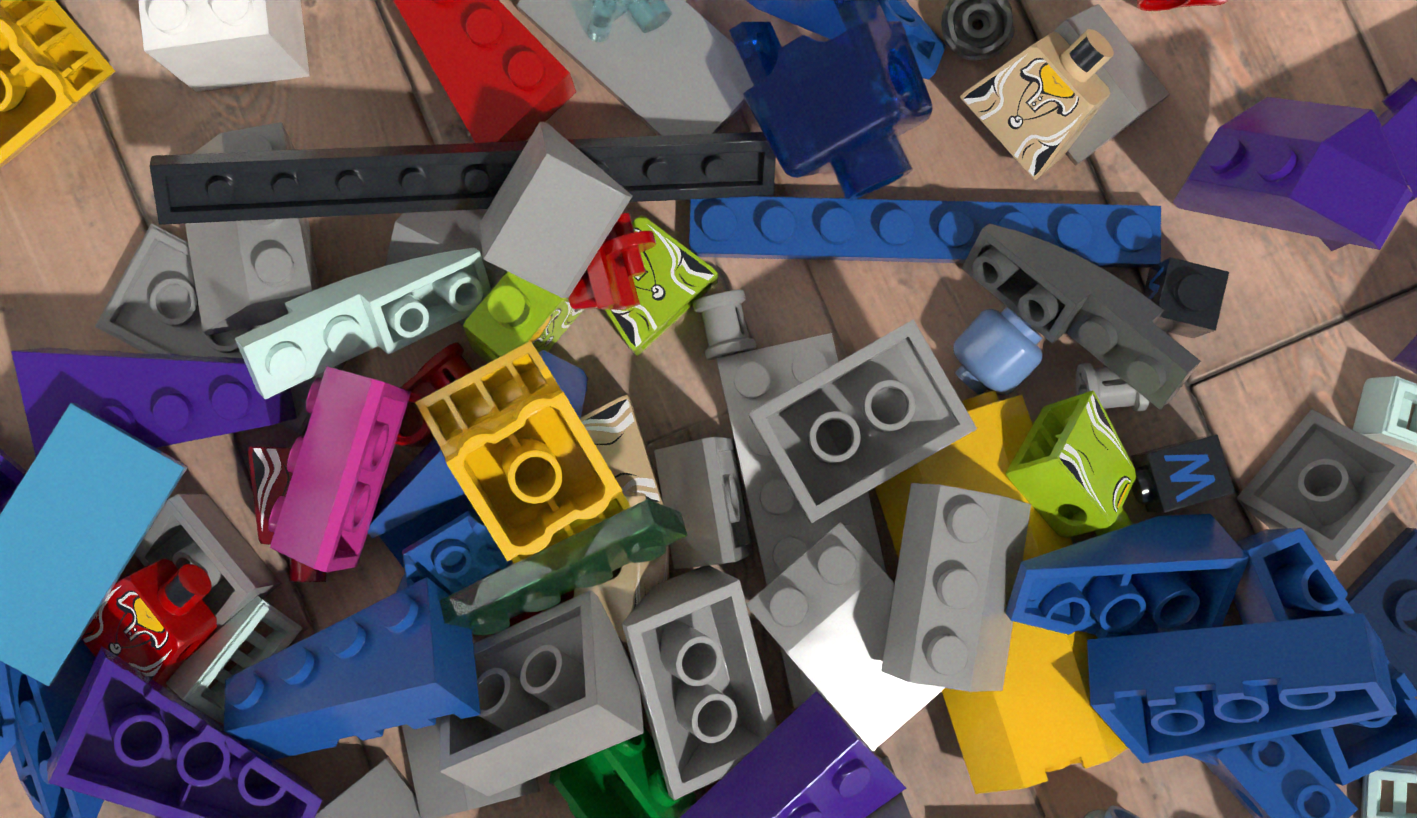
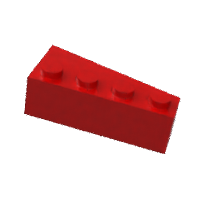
[393,0,576,143]

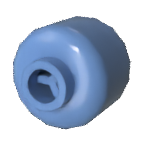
[953,307,1043,395]

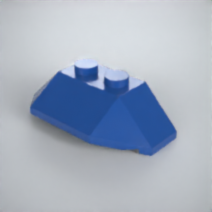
[9,639,104,818]

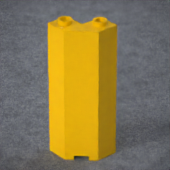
[875,391,1128,794]

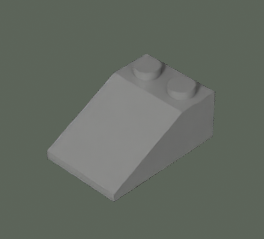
[749,319,977,523]
[746,522,944,751]

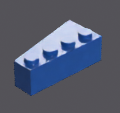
[1087,613,1397,764]

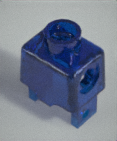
[729,0,933,201]

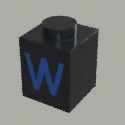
[1143,257,1229,338]
[1131,434,1235,513]

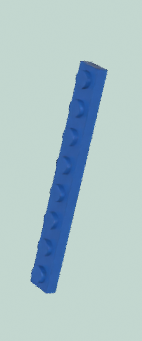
[689,196,1161,268]

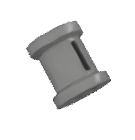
[692,290,757,360]
[1076,363,1149,412]

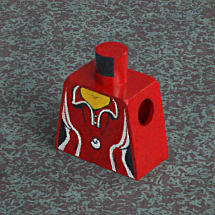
[81,558,217,689]

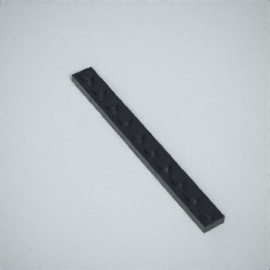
[149,131,777,225]

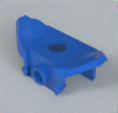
[379,493,513,597]
[1185,735,1359,818]

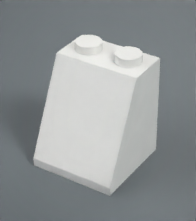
[138,0,310,92]

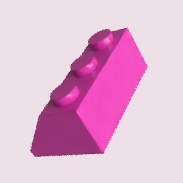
[268,366,411,572]

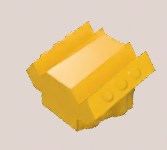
[0,0,116,168]
[415,341,641,581]

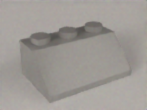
[185,122,321,336]
[881,483,1031,692]
[622,565,777,800]
[439,591,644,797]

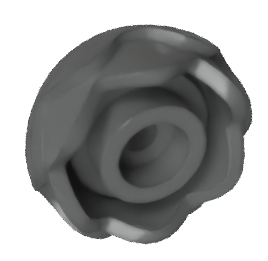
[941,0,1015,61]

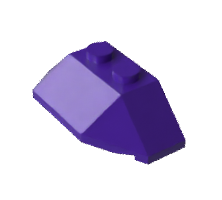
[1173,97,1413,250]

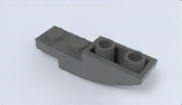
[962,223,1201,410]

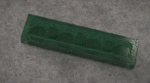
[440,499,688,635]

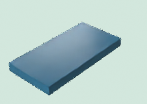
[0,403,188,686]

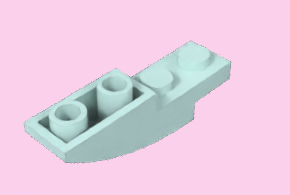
[235,248,491,399]

